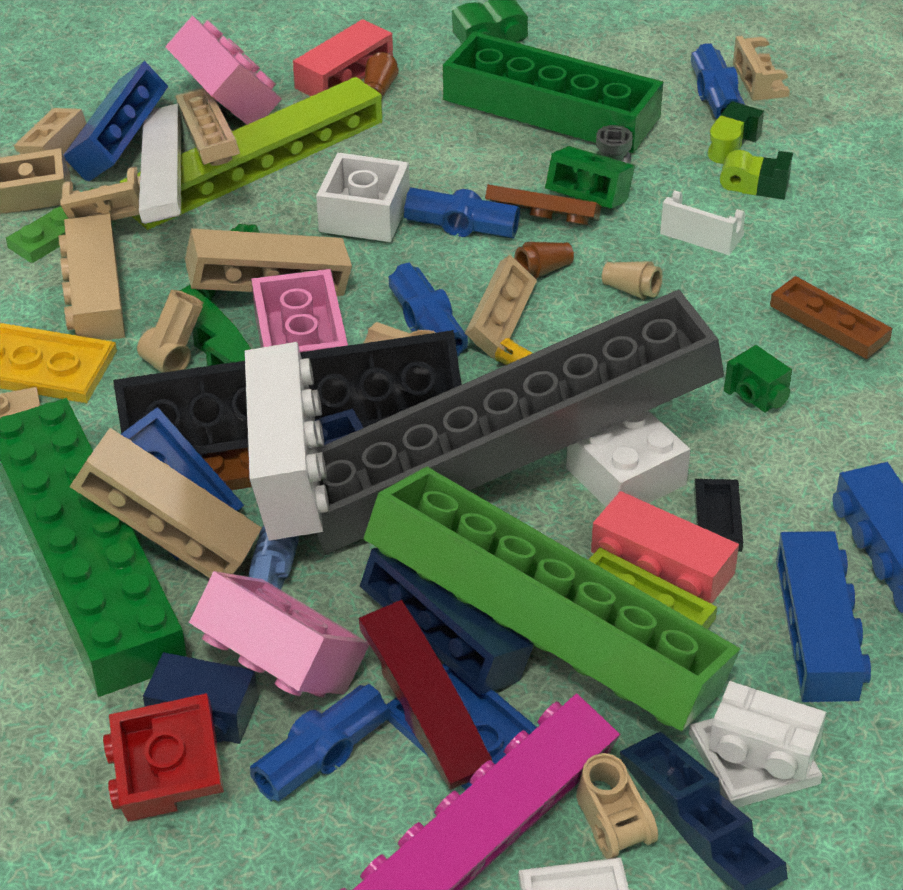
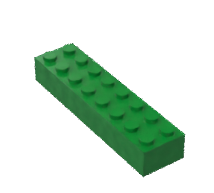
[0,398,187,697]

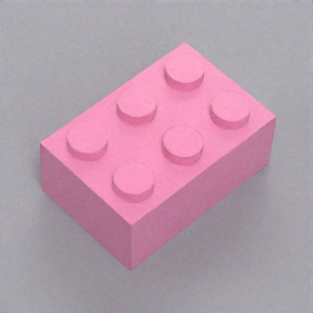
[165,15,282,124]
[251,269,348,352]
[189,571,369,698]

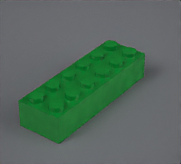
[443,31,663,153]

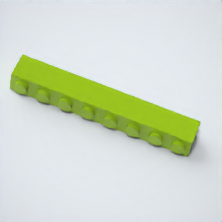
[119,77,382,230]

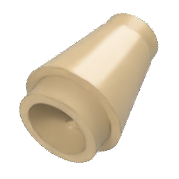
[602,261,663,300]

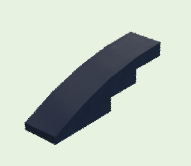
[620,731,788,890]

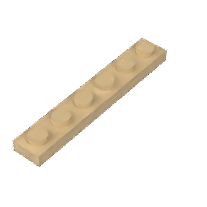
[175,88,240,166]

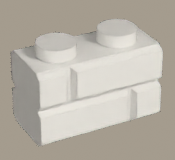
[708,681,827,782]

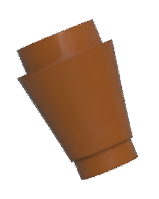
[364,52,399,97]
[514,242,574,279]

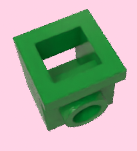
[724,345,792,413]

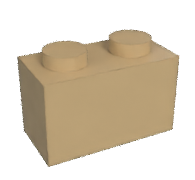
[0,148,71,213]

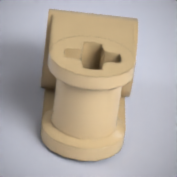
[576,753,658,859]

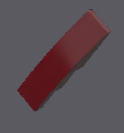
[358,600,494,790]

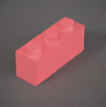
[293,19,393,96]
[591,491,739,604]

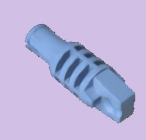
[249,526,299,590]

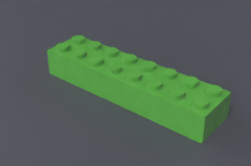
[363,466,741,732]

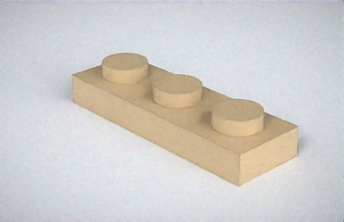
[465,255,537,359]

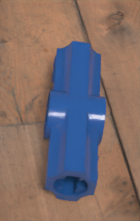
[691,43,745,119]
[404,187,520,238]
[388,262,468,356]
[250,684,389,802]

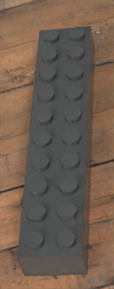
[315,289,724,555]

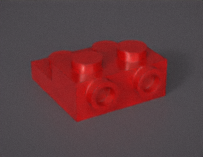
[103,693,224,822]

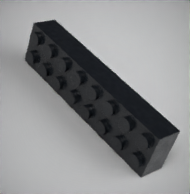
[113,330,462,455]

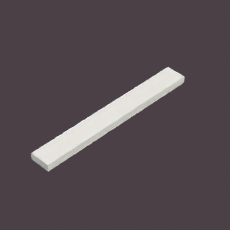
[139,103,181,224]

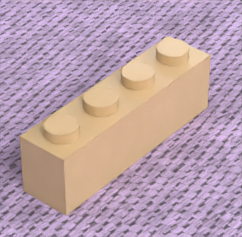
[58,214,125,340]
[185,228,352,296]
[70,428,262,578]

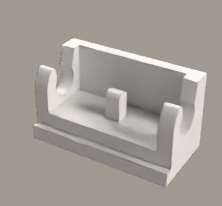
[660,190,745,256]

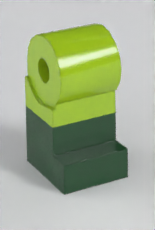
[707,101,764,164]
[720,150,793,200]

